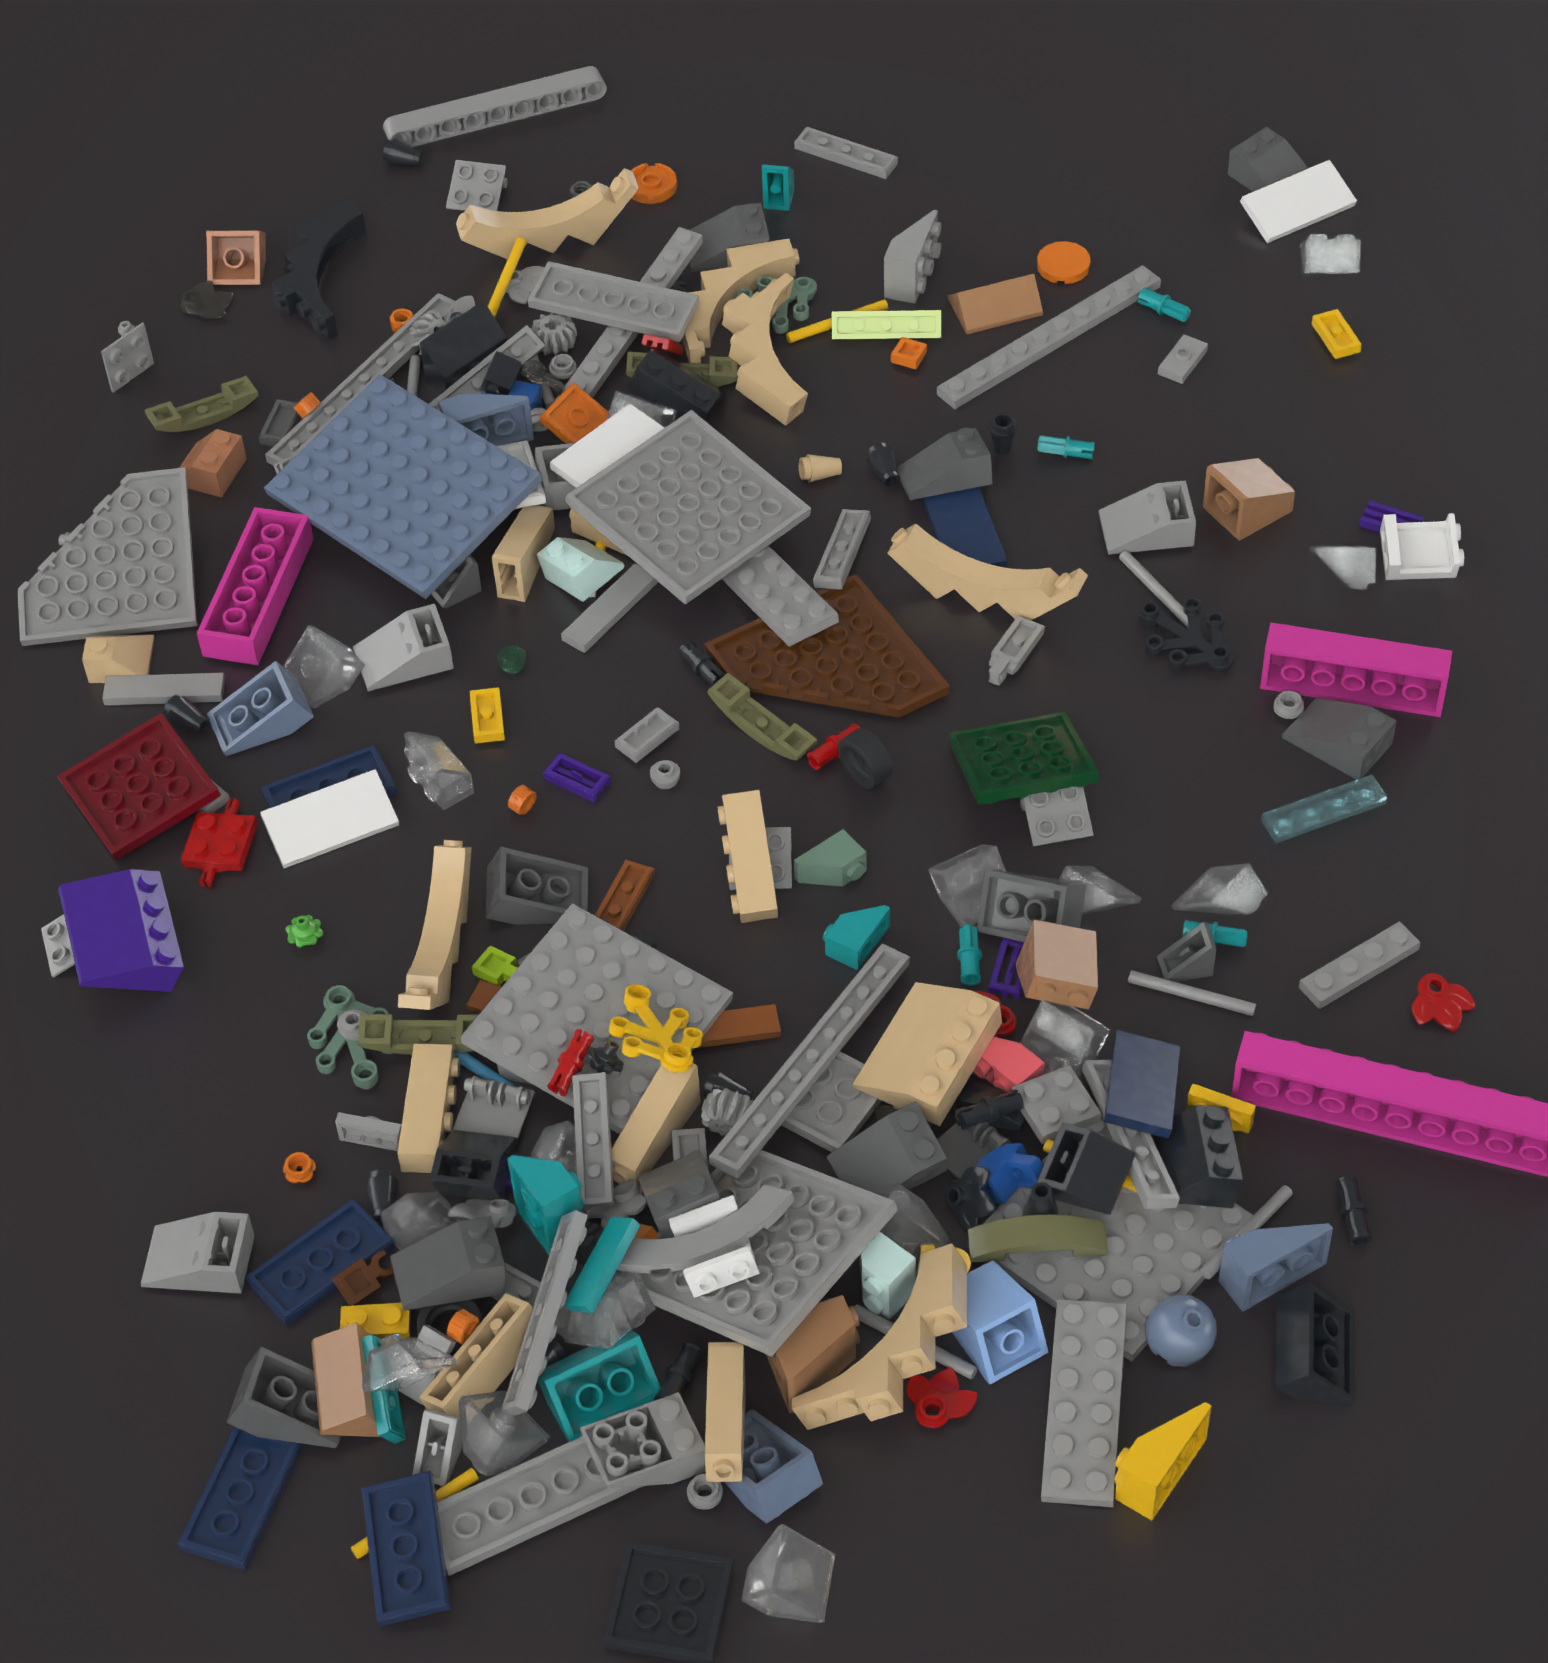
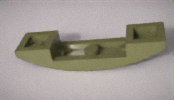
[626,352,737,387]
[145,376,258,432]
[708,673,818,761]
[358,1014,478,1055]
[968,1214,1108,1263]

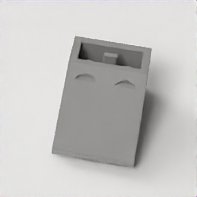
[884,210,941,304]
[1098,480,1196,555]
[353,604,454,691]
[141,1212,255,1294]
[580,1392,706,1489]

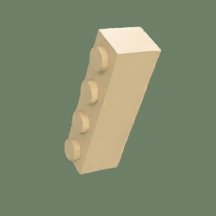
[717,790,778,923]
[397,1044,460,1173]
[419,1293,533,1431]

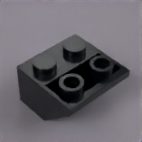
[1037,1122,1136,1215]
[429,1130,518,1201]

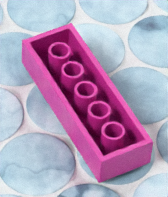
[197,507,314,665]
[1260,622,1452,717]

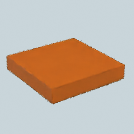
[539,382,613,444]

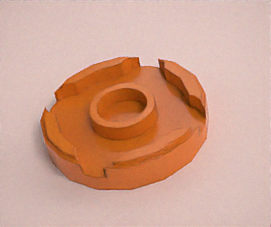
[631,163,678,204]
[1037,241,1091,284]

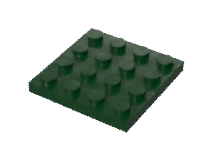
[948,711,1099,804]

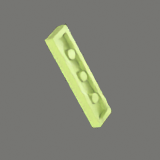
[832,310,941,340]

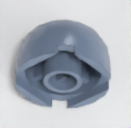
[1145,1294,1217,1367]

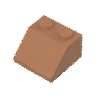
[206,231,266,285]
[179,429,247,497]

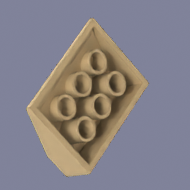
[852,982,1002,1126]

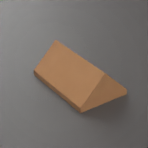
[948,274,1043,335]
[311,1322,380,1437]

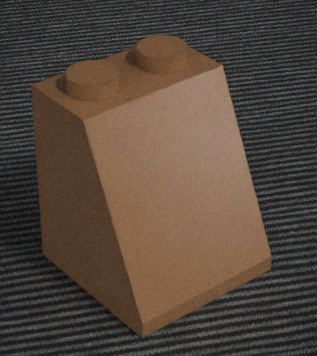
[1203,458,1295,541]
[1016,920,1098,1010]
[766,1295,860,1414]

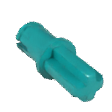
[1137,287,1191,322]
[1037,435,1095,460]
[1183,920,1248,947]
[957,924,982,986]

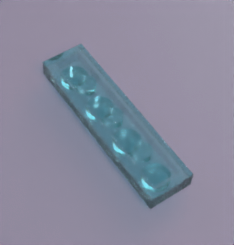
[1261,775,1387,843]

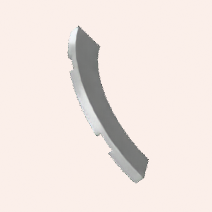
[617,1184,795,1274]

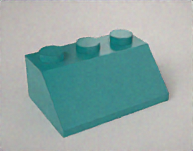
[507,1155,587,1255]
[538,1328,661,1442]

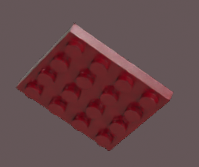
[57,713,221,861]

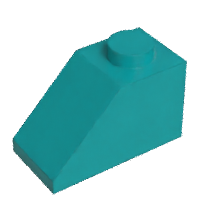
[762,165,794,211]
[823,905,890,970]

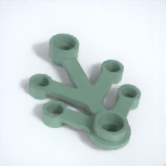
[732,276,817,335]
[307,985,392,1089]

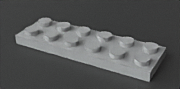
[527,261,700,342]
[722,546,839,646]
[1041,1299,1127,1507]
[437,1436,642,1576]

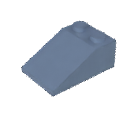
[438,394,534,446]
[207,661,314,756]
[1218,1223,1333,1312]
[704,1409,823,1524]

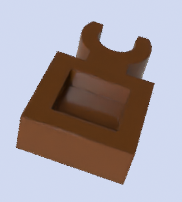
[331,1250,393,1306]

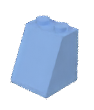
[952,1260,1049,1384]

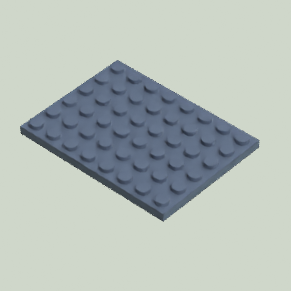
[264,374,543,599]

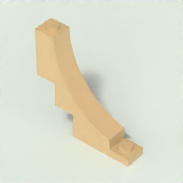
[456,168,639,259]
[682,238,799,364]
[887,524,1088,620]
[398,840,471,1010]

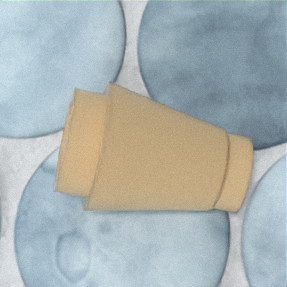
[798,454,842,483]

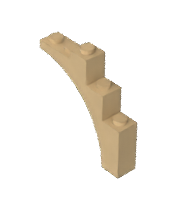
[722,273,808,426]
[792,1243,967,1430]

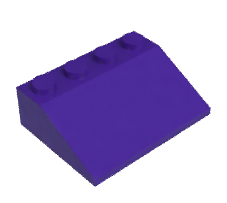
[58,869,184,992]

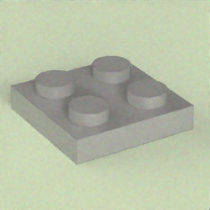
[1011,1065,1102,1144]

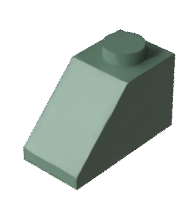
[794,829,867,887]

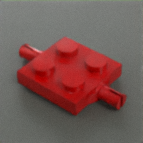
[180,798,258,888]

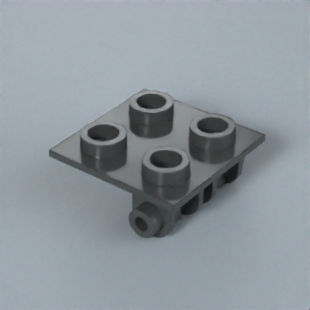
[937,1107,1012,1179]

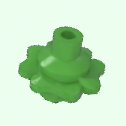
[285,915,323,948]

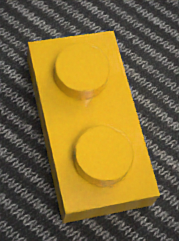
[1312,309,1362,359]
[470,687,505,744]
[1186,1084,1256,1134]
[340,1303,411,1341]

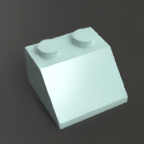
[537,537,625,602]
[859,1232,916,1320]

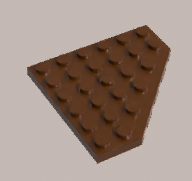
[704,574,950,718]

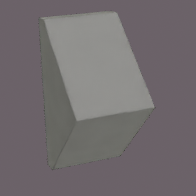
[412,1409,465,1486]

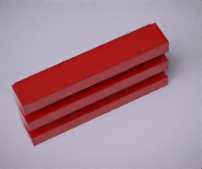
[641,334,685,356]

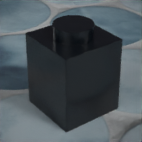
[480,351,522,395]

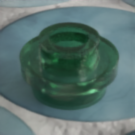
[497,646,527,673]

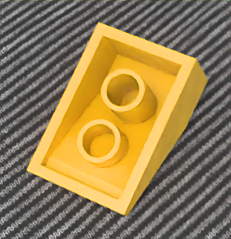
[1114,1402,1212,1521]

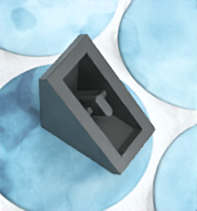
[431,555,482,609]
[1157,922,1216,982]

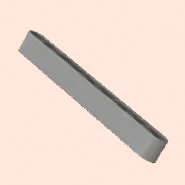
[383,66,607,147]

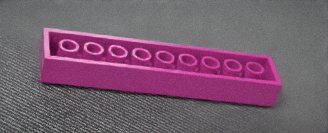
[1231,1031,1548,1177]

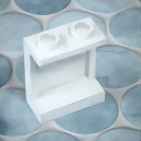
[1380,513,1464,580]
[669,1195,760,1298]

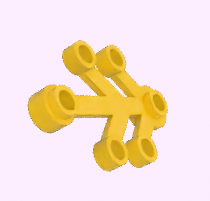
[609,984,703,1073]

